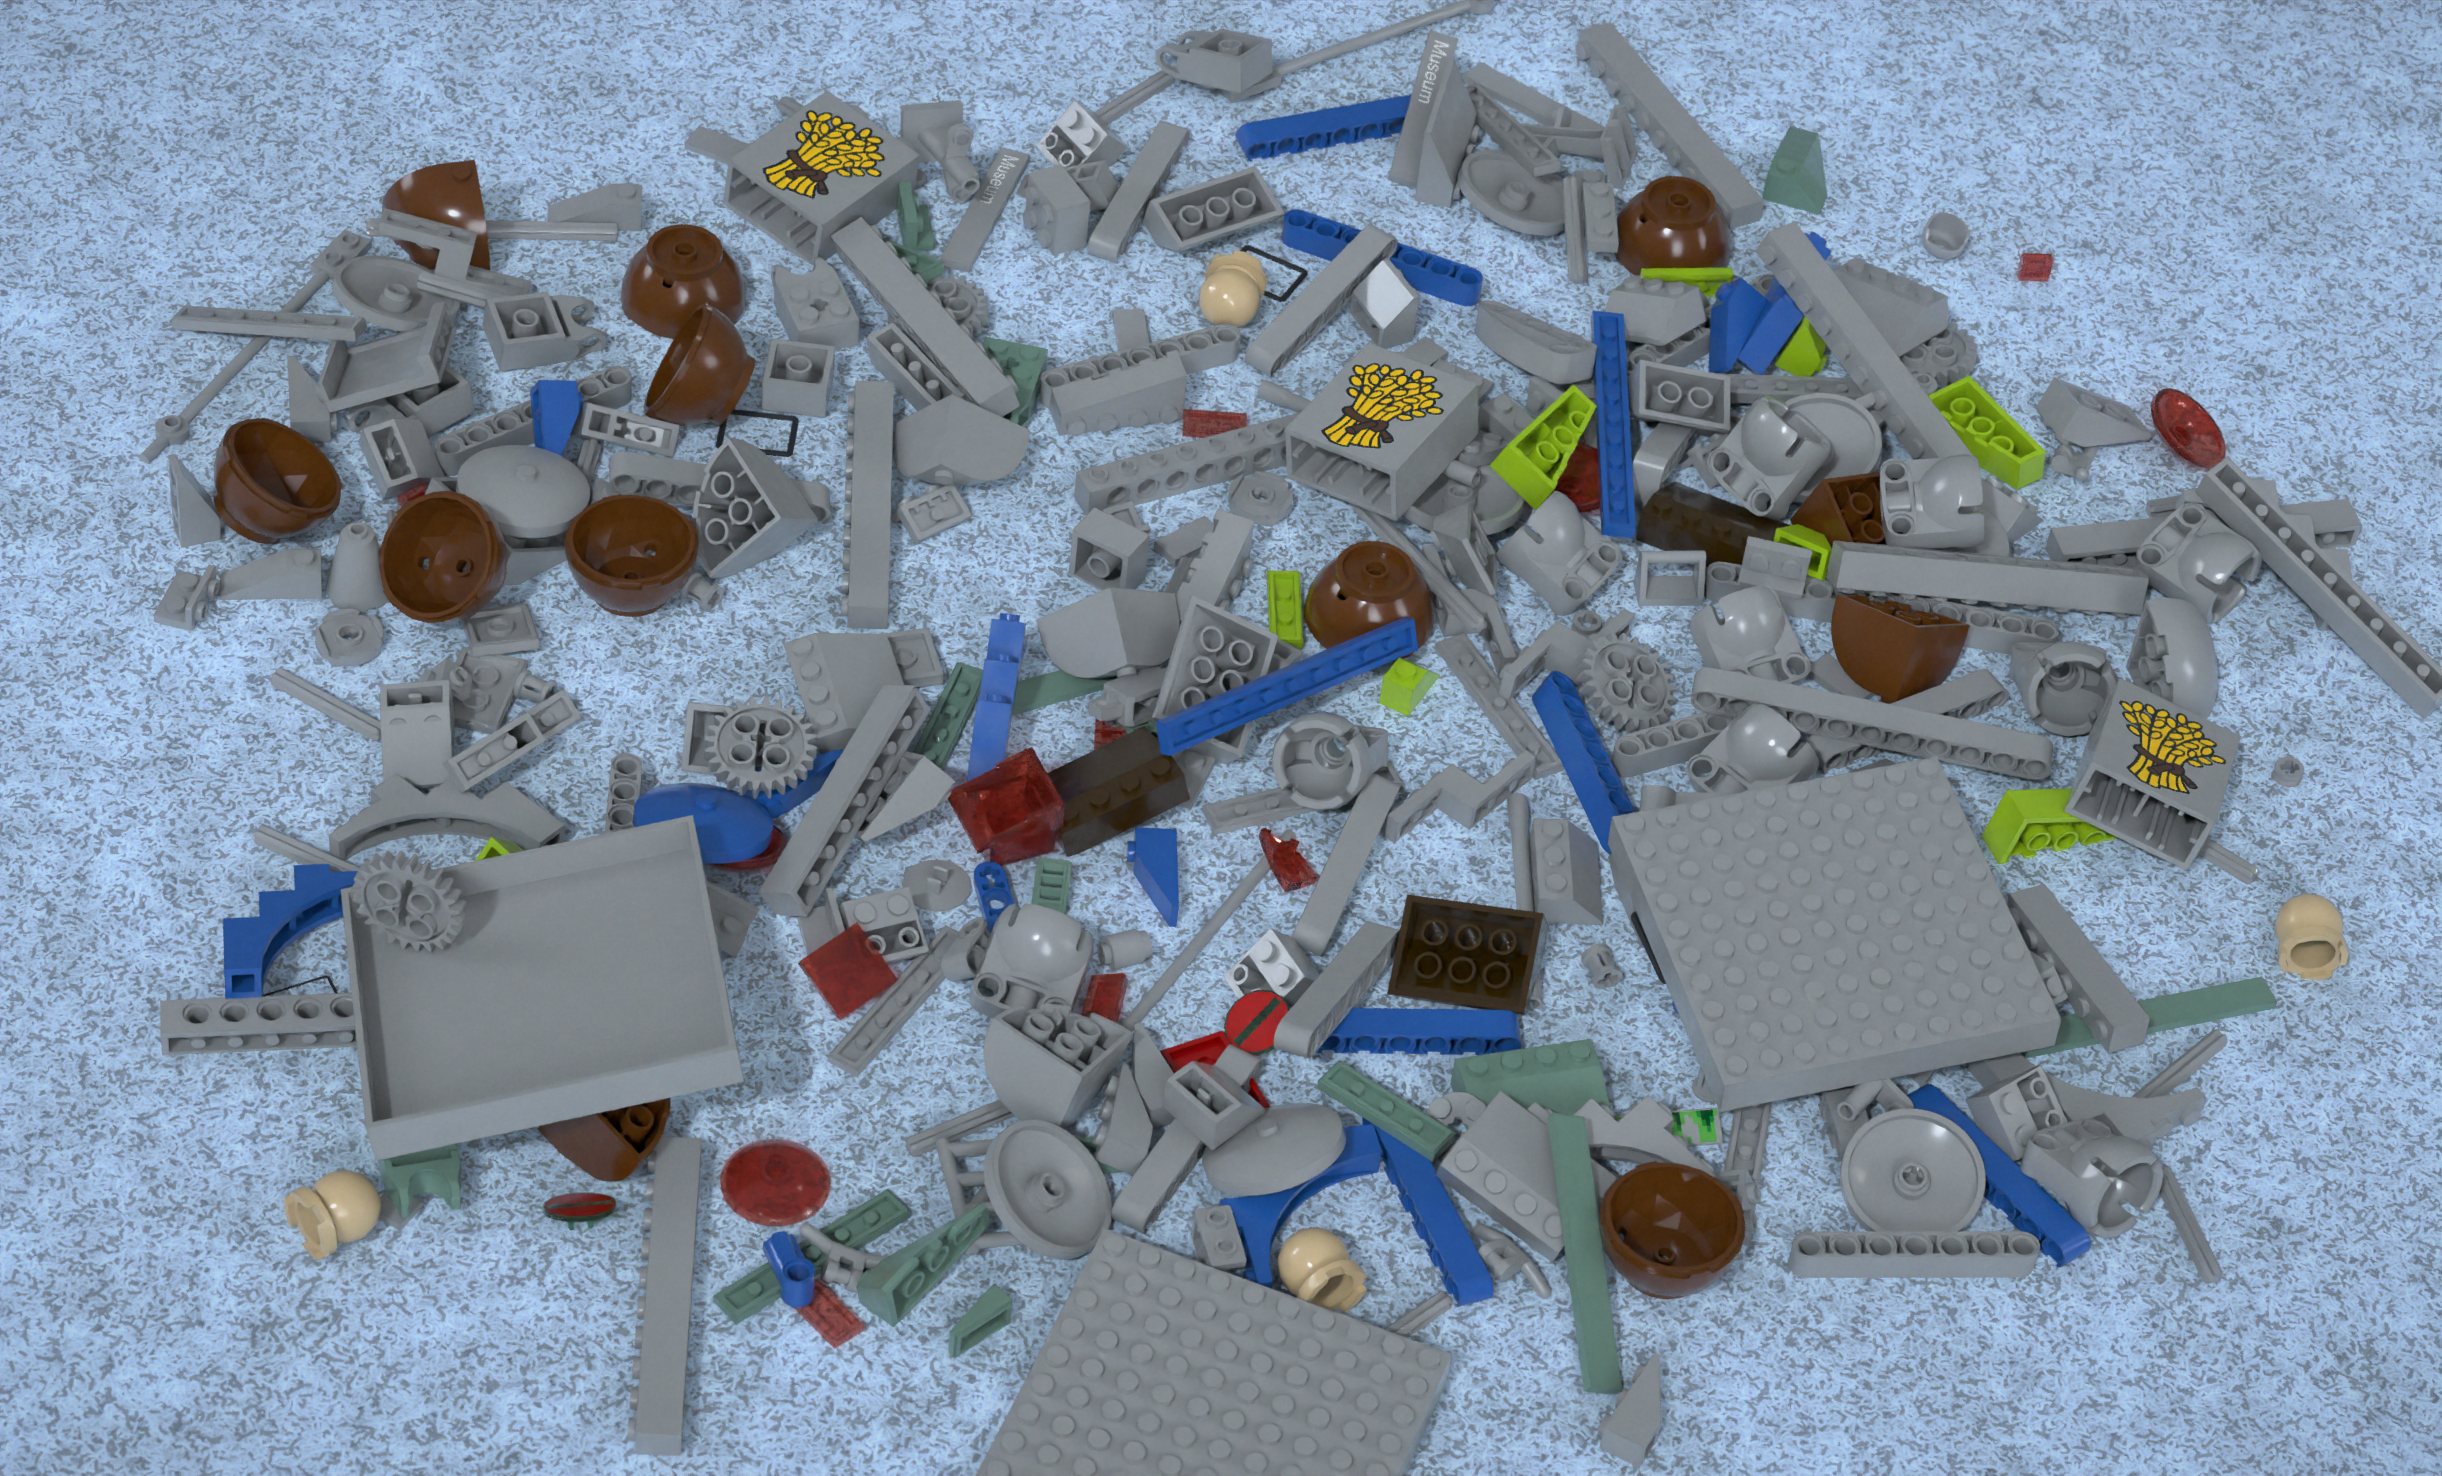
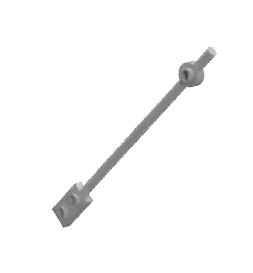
[1216,0,1498,102]
[139,229,372,464]

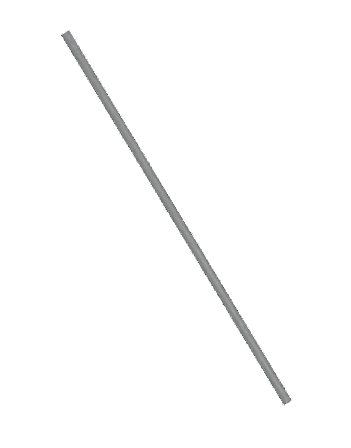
[969,830,1296,1203]

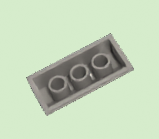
[1143,166,1285,251]

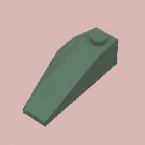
[1762,126,1827,215]
[856,1203,990,1327]

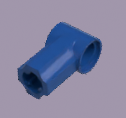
[763,1230,815,1308]

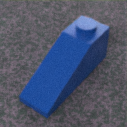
[1709,277,1768,374]
[530,380,583,456]
[745,749,843,819]
[1127,827,1179,927]

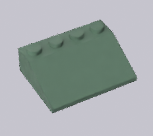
[1450,1039,1611,1130]

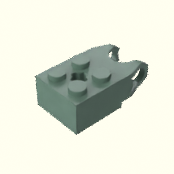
[983,337,1048,427]
[378,1144,461,1218]

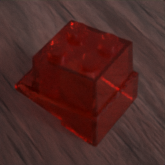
[948,747,1065,866]

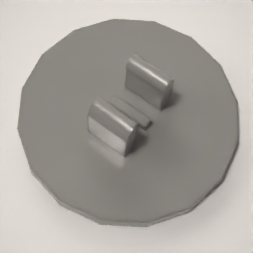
[902,859,972,912]

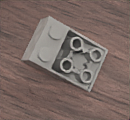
[380,680,455,789]

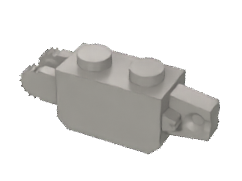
[1088,666,1168,727]

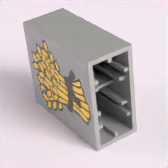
[723,91,920,266]
[1285,343,1478,521]
[2064,678,2241,870]

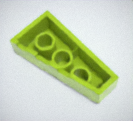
[1928,376,2046,490]
[1490,384,1597,510]
[1981,788,2118,864]

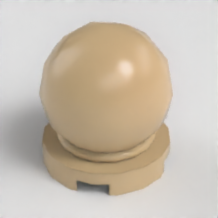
[1199,250,1269,328]
[2274,893,2349,980]
[284,1169,381,1260]
[1278,1227,1367,1313]

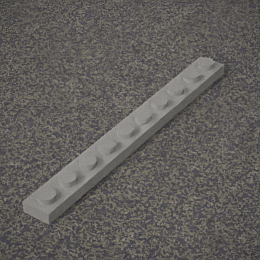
[1565,370,1873,408]

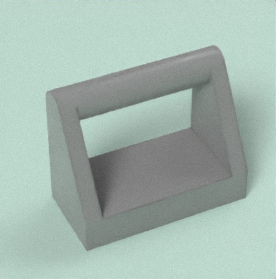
[1634,550,1706,606]

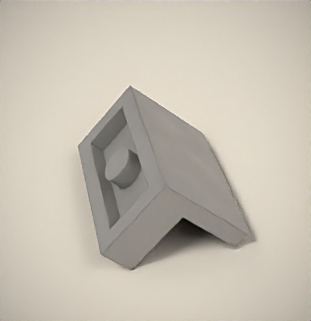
[796,887,847,968]

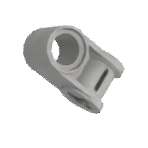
[941,917,991,982]

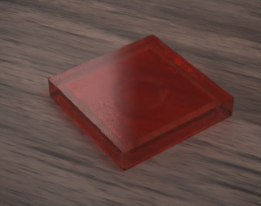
[798,923,898,1021]

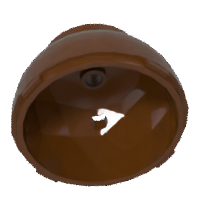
[1614,176,1731,276]
[620,224,746,339]
[643,302,756,426]
[214,418,343,544]
[379,491,507,624]
[564,494,699,617]
[1303,541,1434,663]
[1600,1161,1745,1300]

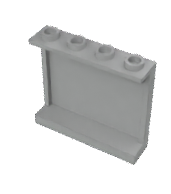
[316,301,456,413]

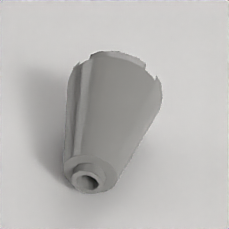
[326,522,389,613]

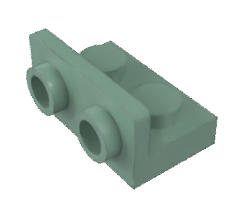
[896,181,935,251]

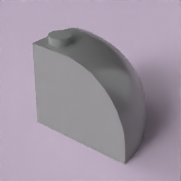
[893,394,1030,486]
[693,438,818,578]
[1037,587,1180,678]
[2126,598,2218,719]
[984,1003,1133,1130]

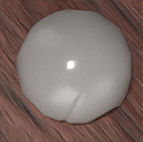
[1921,212,1970,260]

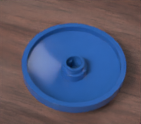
[632,783,773,863]

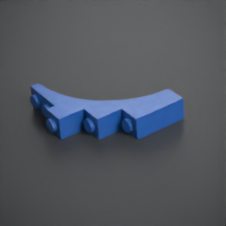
[1736,232,1832,375]
[967,613,1028,786]
[223,864,358,999]
[1219,1124,1382,1289]

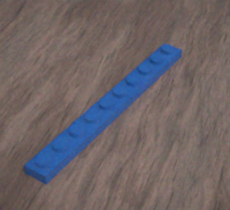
[1591,311,1636,538]
[1156,617,1418,756]

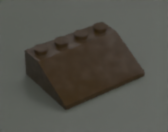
[1636,481,1791,567]
[1023,726,1190,857]
[1387,894,1549,1015]

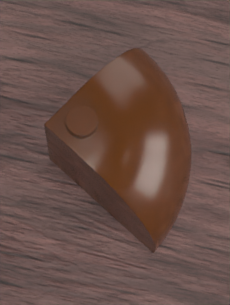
[382,160,490,270]
[1790,472,1903,576]
[1831,594,1970,704]
[538,1098,671,1182]

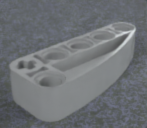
[1474,300,1597,384]

